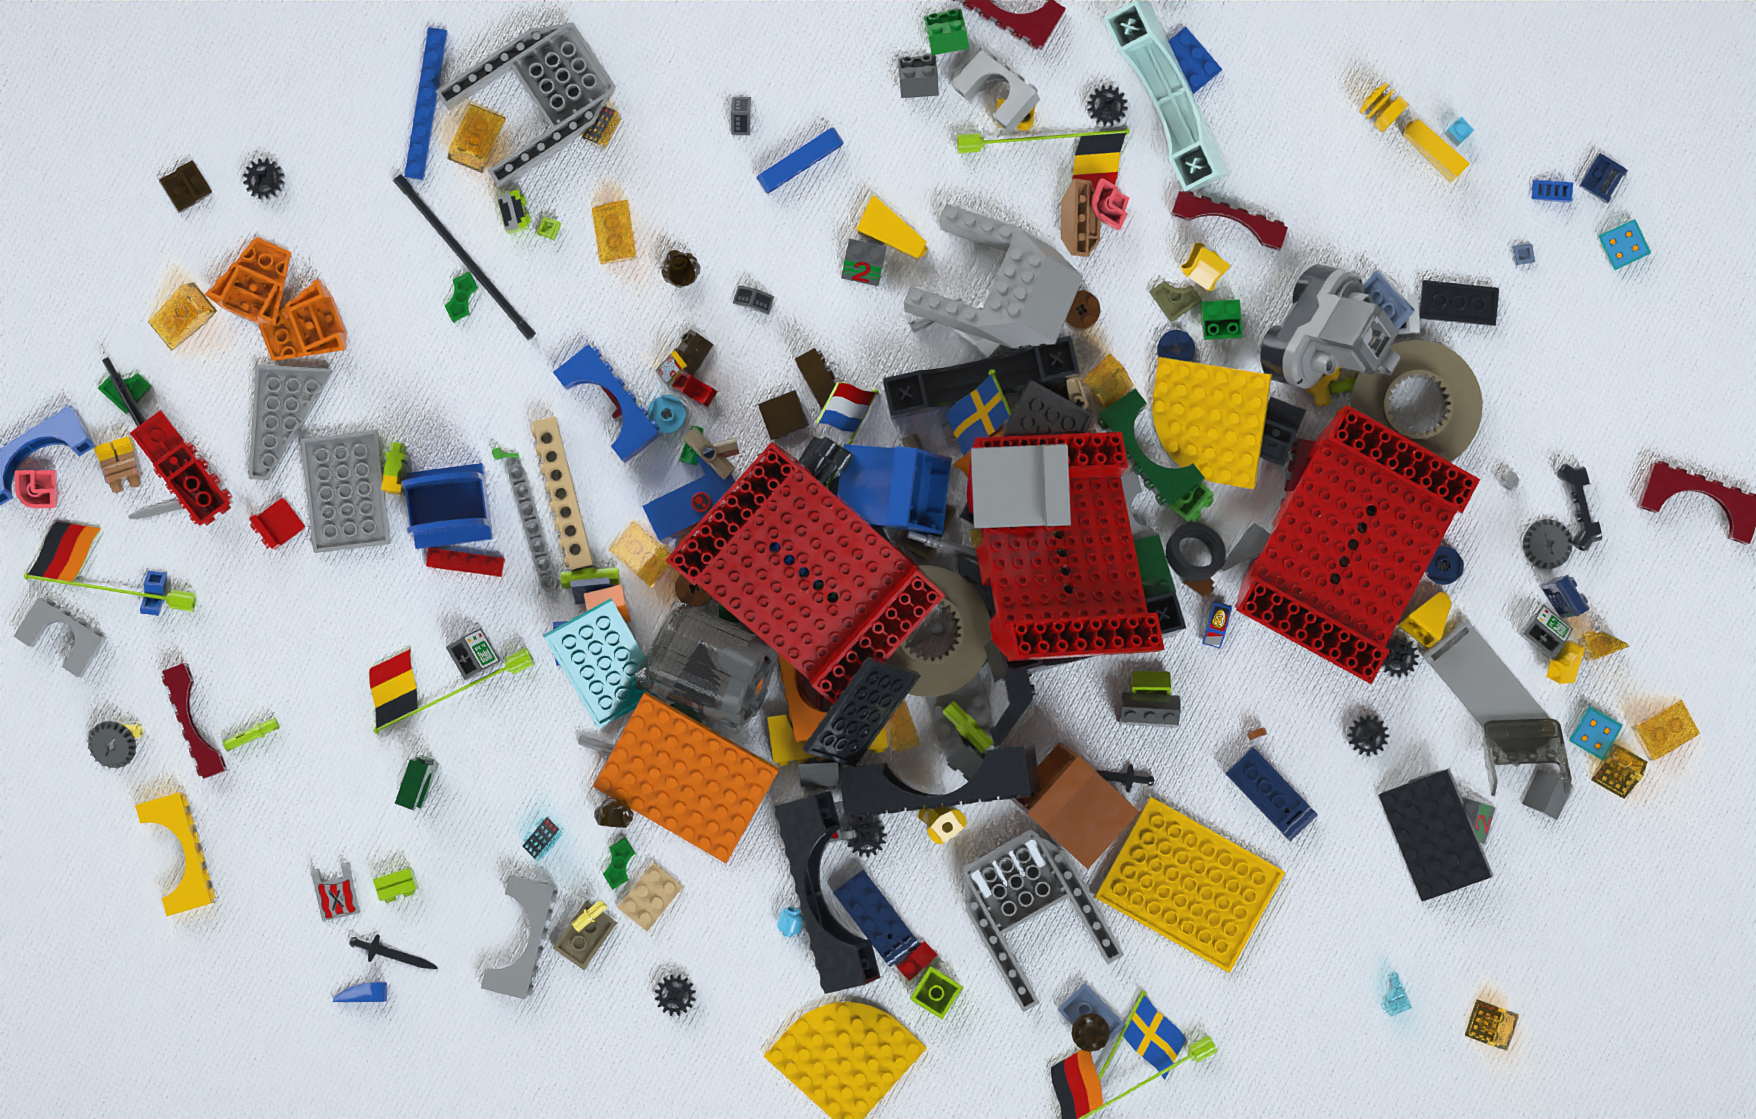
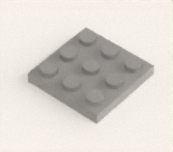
[926,672,994,742]

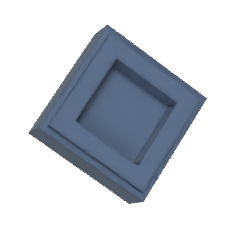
[1512,243,1535,266]

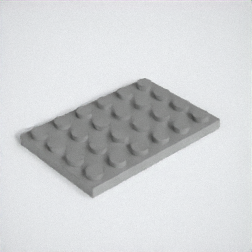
[301,430,391,553]

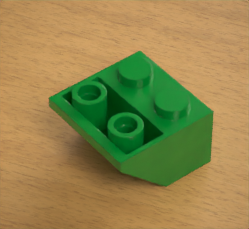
[924,9,969,55]
[1200,299,1243,340]

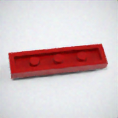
[426,548,505,577]

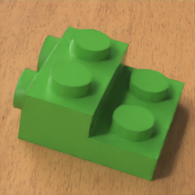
[1169,484,1214,523]

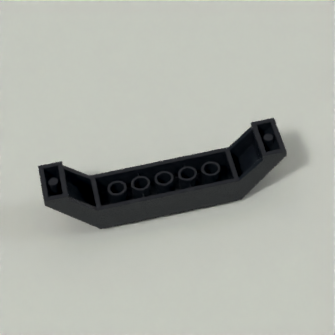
[957,556,1036,747]

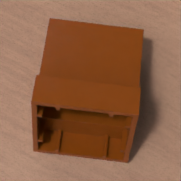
[1010,741,1140,869]

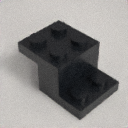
[1260,396,1307,467]

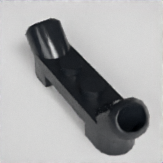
[1556,463,1602,551]

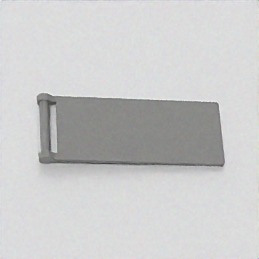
[1420,616,1560,767]

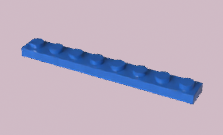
[404,27,448,181]

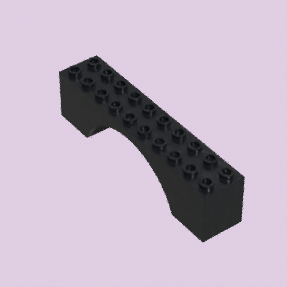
[882,335,1080,420]
[984,591,1186,683]
[839,744,1040,818]
[774,791,881,994]

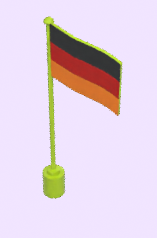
[24,521,197,612]
[1051,1035,1218,1119]

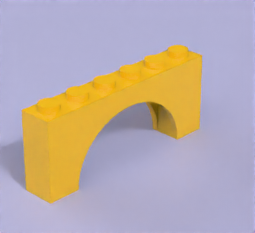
[767,715,888,766]
[135,792,216,917]

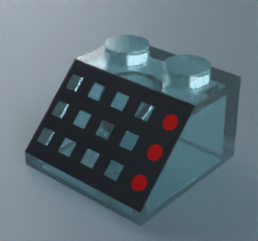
[522,816,566,862]

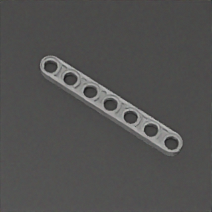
[508,464,558,592]

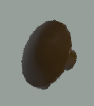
[1071,1013,1110,1052]

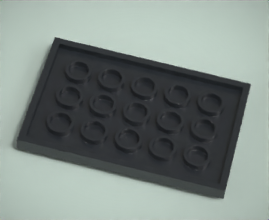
[802,656,921,766]
[1378,768,1494,902]

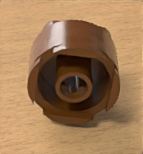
[1065,290,1100,331]
[675,574,712,608]

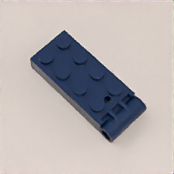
[1540,575,1590,619]
[1224,747,1318,842]
[833,869,921,968]

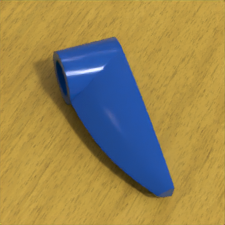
[333,982,387,1002]

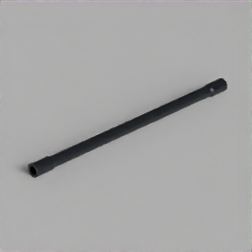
[393,174,536,341]

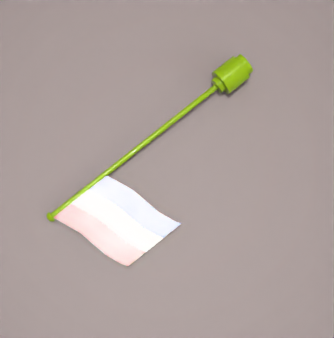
[816,382,879,488]

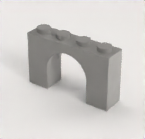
[952,50,1040,134]
[13,597,107,678]

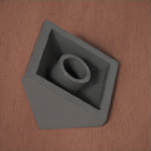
[1522,769,1573,820]

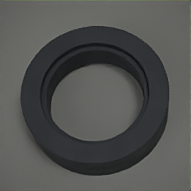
[1165,522,1226,582]

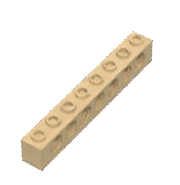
[530,416,594,571]

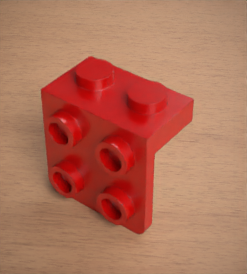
[249,498,305,550]

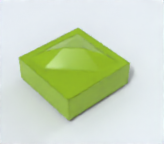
[536,216,562,241]

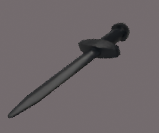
[1096,764,1155,793]
[349,934,438,969]

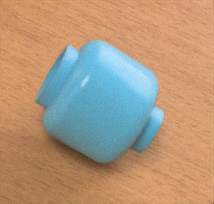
[777,907,804,937]

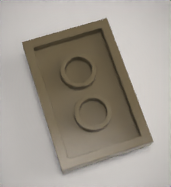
[553,900,618,970]

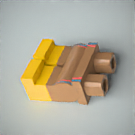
[94,436,143,493]

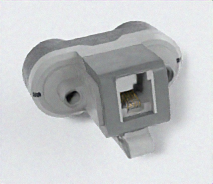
[1260,264,1401,389]

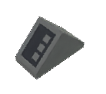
[731,97,751,136]
[733,285,775,315]

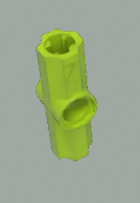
[561,567,620,589]
[942,701,994,753]

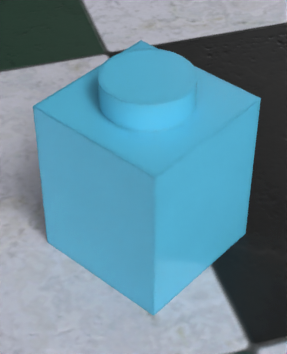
[1444,116,1474,147]

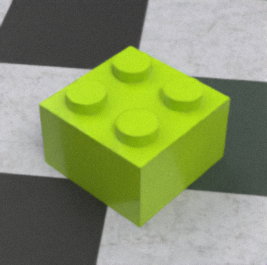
[910,965,963,1020]

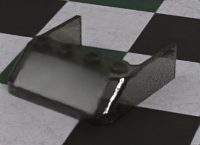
[1483,718,1572,796]

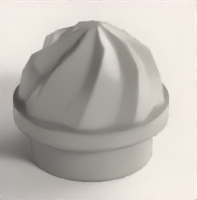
[1499,471,1519,491]

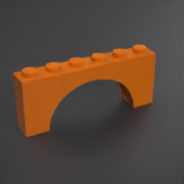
[777,654,828,743]

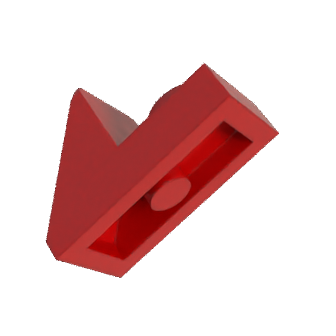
[896,940,938,981]

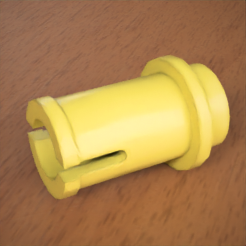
[120,723,143,739]

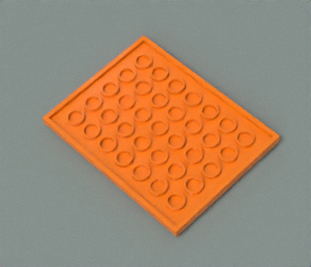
[593,691,780,863]

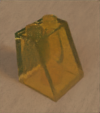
[1081,353,1134,409]

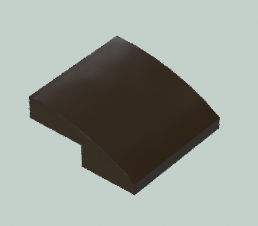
[159,160,212,214]
[758,390,809,440]

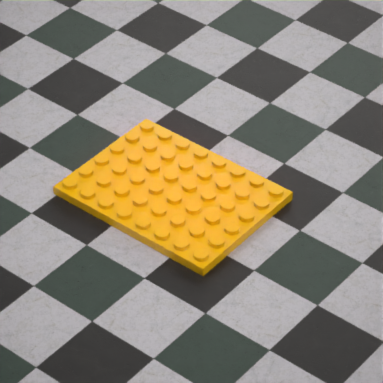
[1094,796,1286,973]

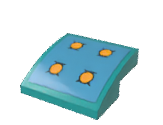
[1599,219,1652,270]
[1569,705,1623,760]

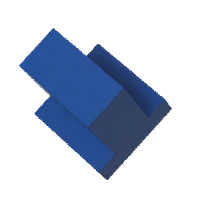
[837,444,952,535]
[642,450,735,545]

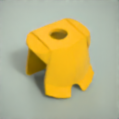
[1180,243,1230,291]
[918,803,966,844]

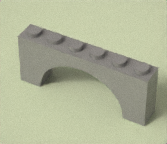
[481,875,558,1000]

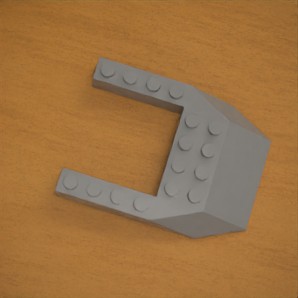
[435,23,616,189]
[903,204,1083,348]
[963,829,1124,1012]

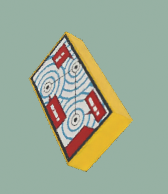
[655,351,687,385]

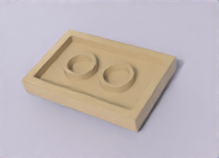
[617,862,684,932]

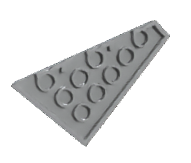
[248,365,332,481]

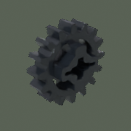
[1087,85,1128,127]
[243,158,285,200]
[1382,636,1419,678]
[1347,715,1390,756]
[846,816,887,858]
[654,974,696,1016]

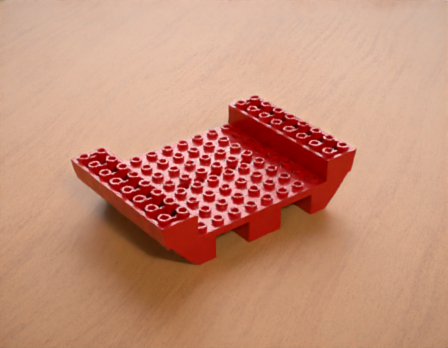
[1235,405,1480,685]
[966,432,1165,661]
[665,442,946,705]

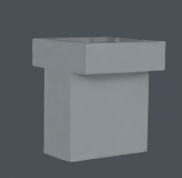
[971,444,1071,528]

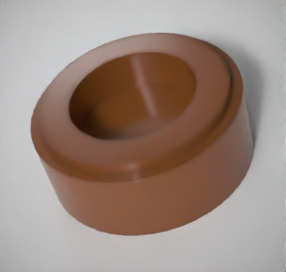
[1247,727,1268,741]

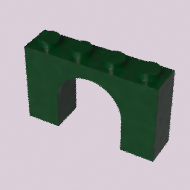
[394,756,438,810]

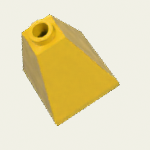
[1397,592,1452,649]

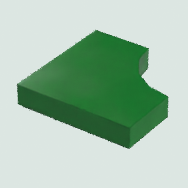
[97,373,153,414]
[679,426,704,466]

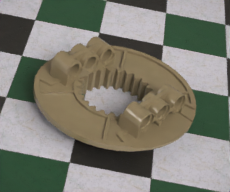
[1351,340,1483,462]
[886,565,992,697]

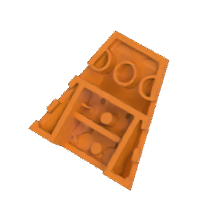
[205,237,291,325]
[259,279,347,361]

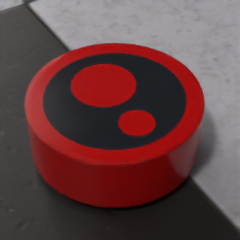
[691,492,711,512]

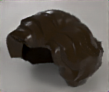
[661,250,701,288]
[594,797,634,828]

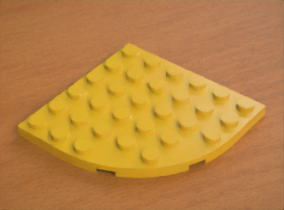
[1152,357,1272,489]
[764,1002,927,1119]

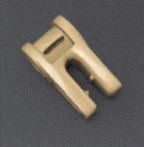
[1066,377,1088,410]

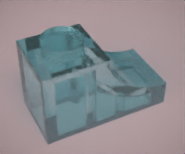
[1380,971,1412,1017]

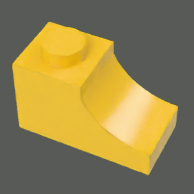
[1546,640,1585,684]

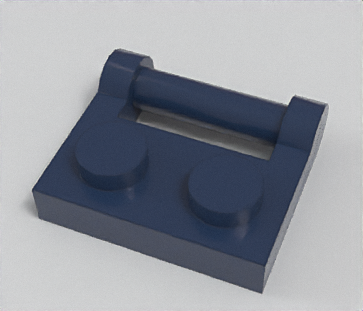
[1579,153,1628,204]

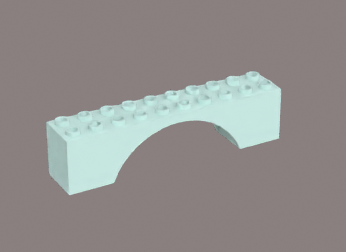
[1103,0,1230,192]

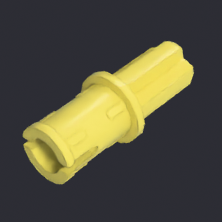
[571,900,607,932]

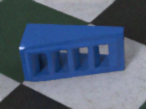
[1531,180,1574,203]

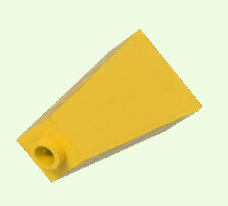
[1402,118,1470,183]
[856,195,928,261]

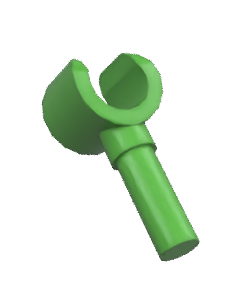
[492,448,519,460]

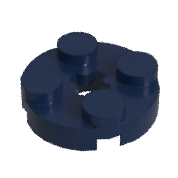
[1157,330,1195,362]
[1425,546,1464,585]

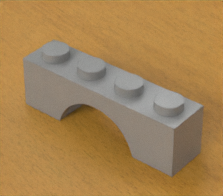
[1121,473,1153,540]

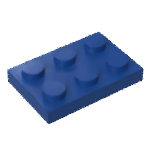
[1168,26,1223,95]

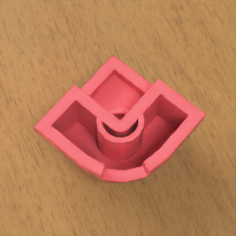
[1091,178,1130,230]
[15,470,58,509]

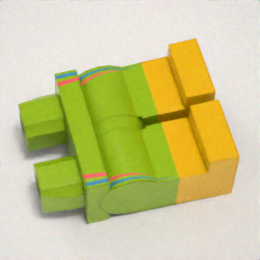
[381,442,410,496]

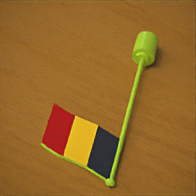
[956,128,1130,190]
[369,647,535,734]

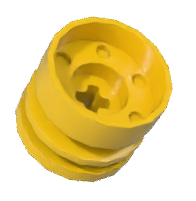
[1358,82,1410,133]

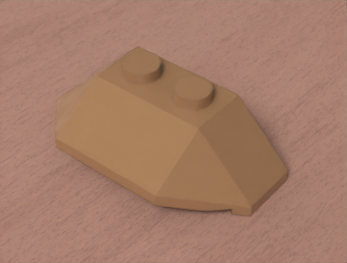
[1060,179,1101,257]

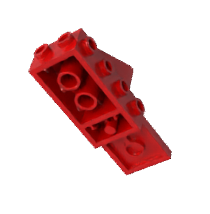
[130,410,233,526]

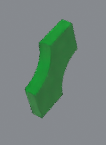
[444,271,479,323]
[602,837,636,890]

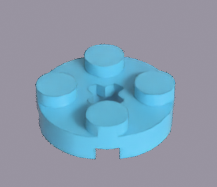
[648,395,686,434]

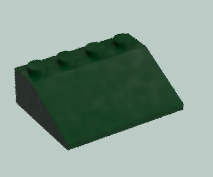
[1133,533,1176,599]

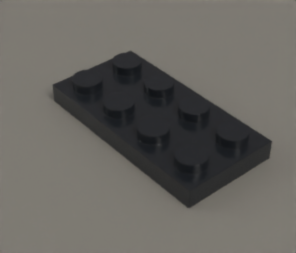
[1419,280,1499,326]

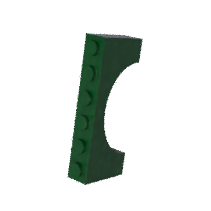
[1097,388,1205,509]

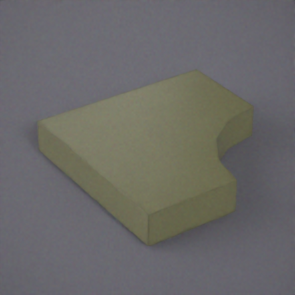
[1149,281,1202,323]

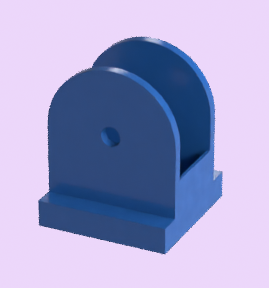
[401,463,493,550]

